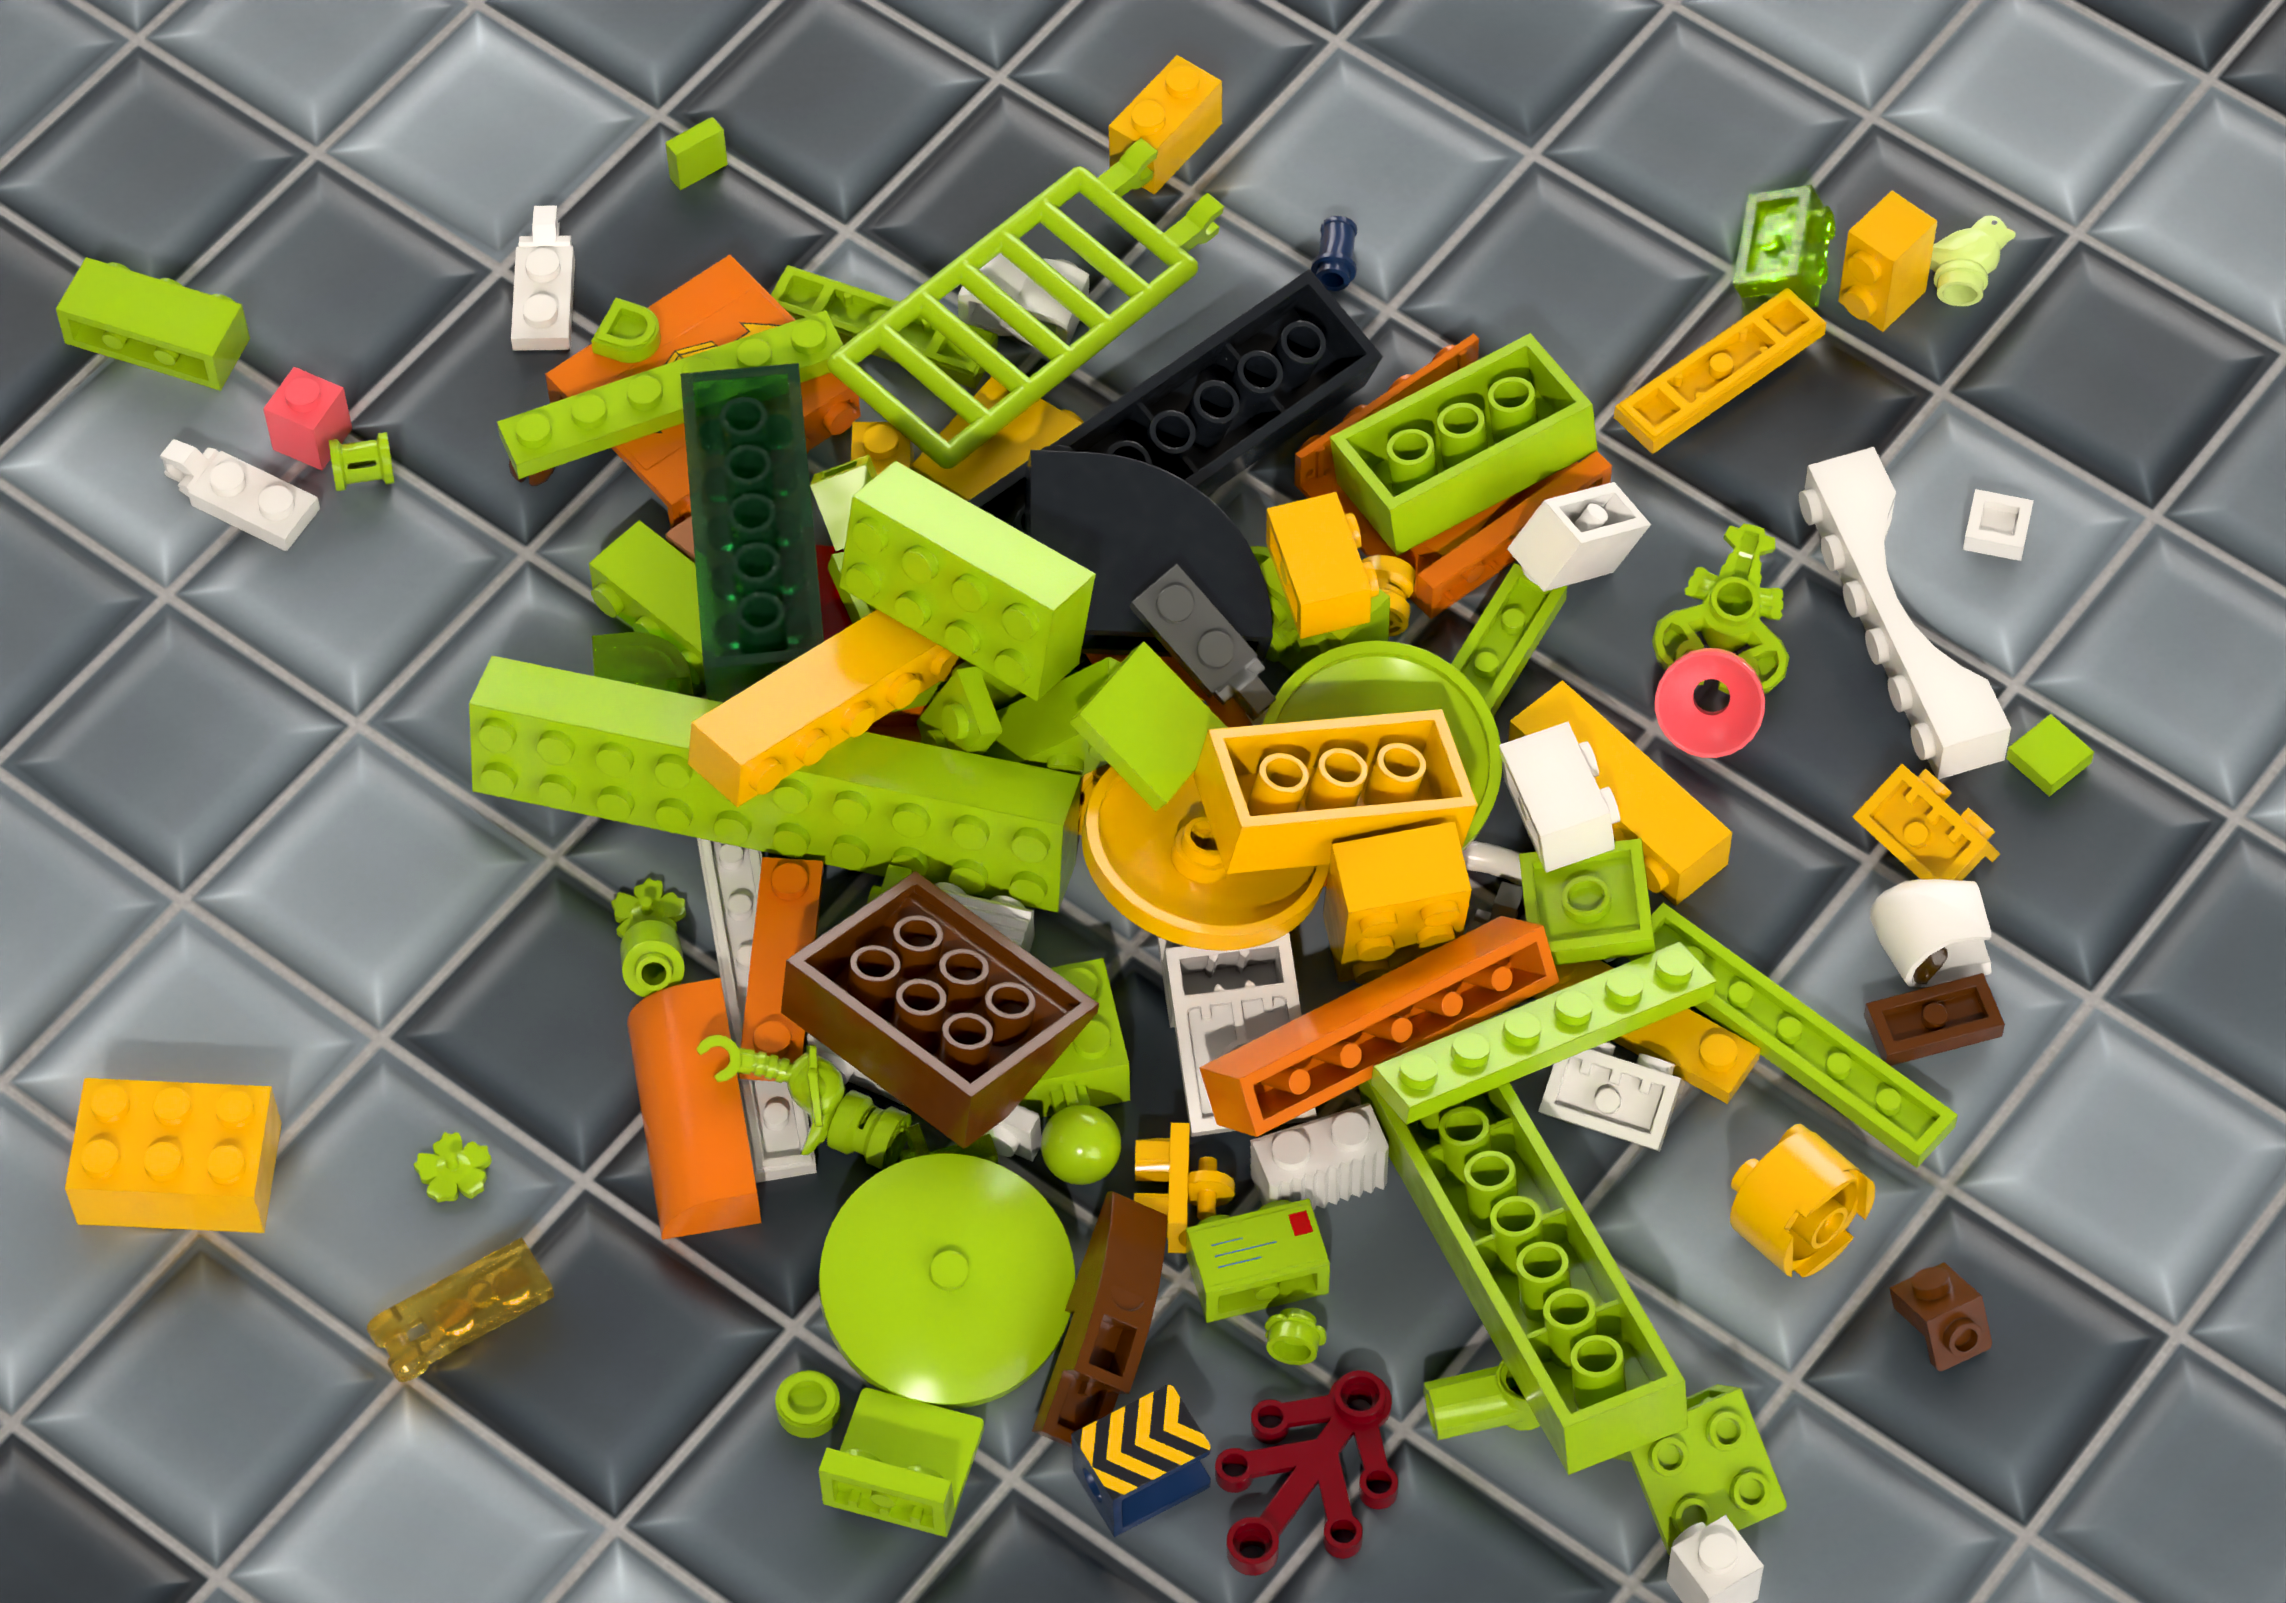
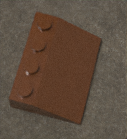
[781,871,1099,1149]

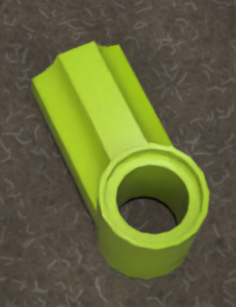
[1423,1360,1540,1441]

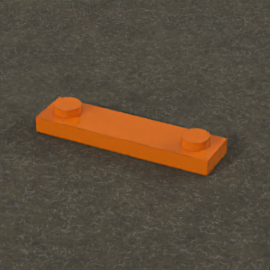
[739,857,824,1081]

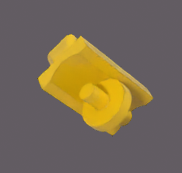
[1134,1123,1235,1253]

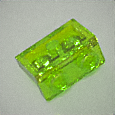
[1733,185,1836,308]

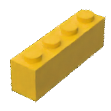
[1508,680,1732,906]

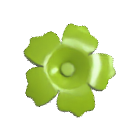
[611,878,686,938]
[413,1132,492,1203]

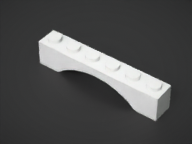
[1799,447,2011,780]

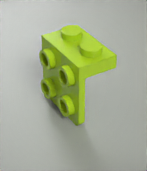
[916,661,1027,755]

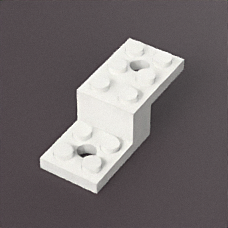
[1157,933,1317,1137]

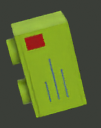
[1186,1198,1330,1323]

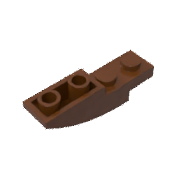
[1032,1191,1167,1448]

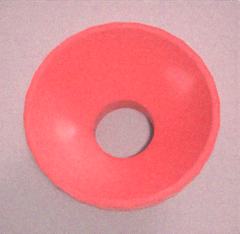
[1655,648,1765,758]

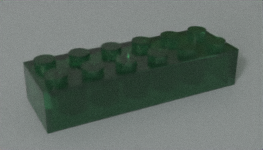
[680,363,824,703]

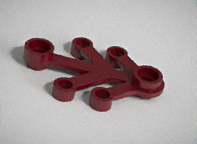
[1215,1370,1398,1576]

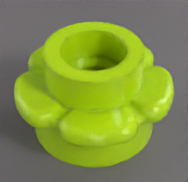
[1264,1308,1327,1365]

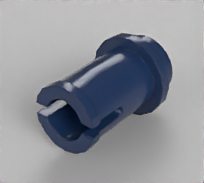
[1311,216,1358,291]

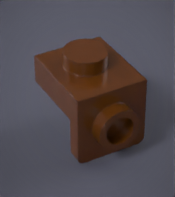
[1889,1262,1992,1371]

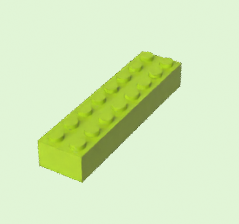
[1359,1079,1688,1475]

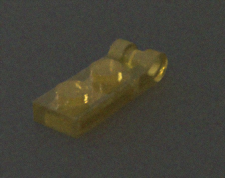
[366,1237,555,1382]

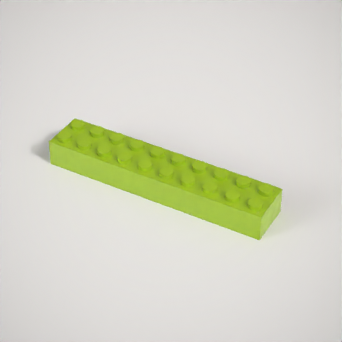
[469,656,1081,913]

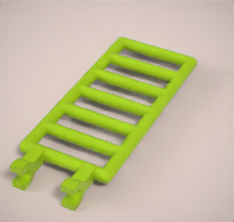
[827,138,1224,469]

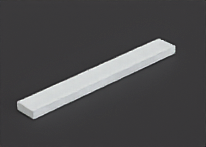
[697,838,817,1183]

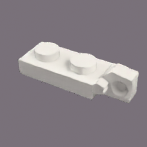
[511,206,575,351]
[160,439,320,551]

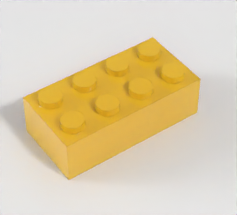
[1193,709,1478,874]

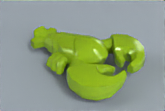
[1652,523,1790,695]

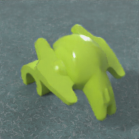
[696,1035,846,1155]

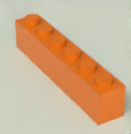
[1199,916,1560,1137]

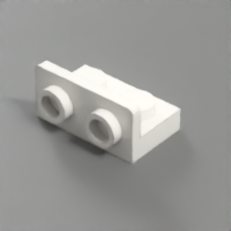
[1538,1042,1685,1152]

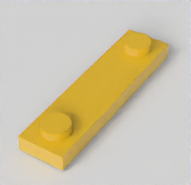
[1614,287,1827,454]
[1532,960,1761,1104]

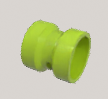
[827,1090,912,1170]

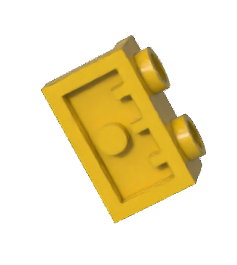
[1852,764,2000,881]

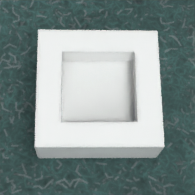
[1963,489,2034,561]

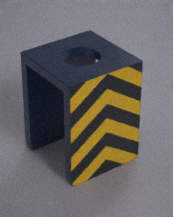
[1071,1385,1211,1537]

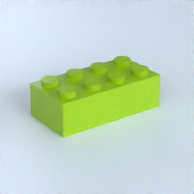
[1330,333,1598,556]
[839,461,1096,701]

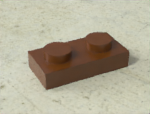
[1864,973,2005,1066]

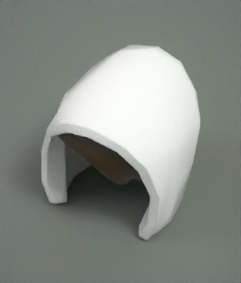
[1870,879,1992,988]

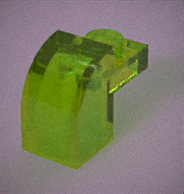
[592,632,694,697]

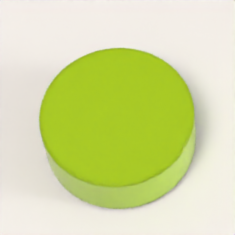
[775,1370,841,1438]

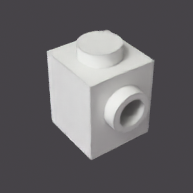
[1666,1515,1764,1603]

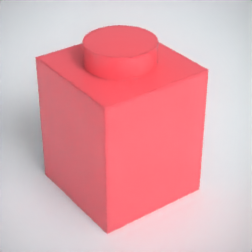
[263,367,352,471]

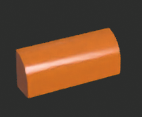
[627,978,762,1240]

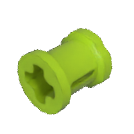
[329,432,395,492]

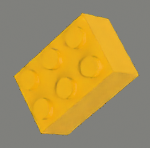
[1323,821,1472,984]
[65,1078,282,1233]

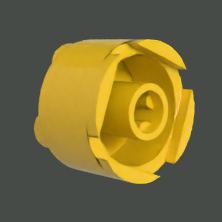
[1730,1124,1875,1278]

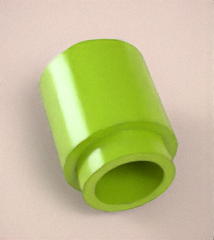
[620,920,684,998]

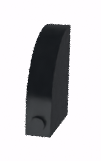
[1025,445,1273,661]

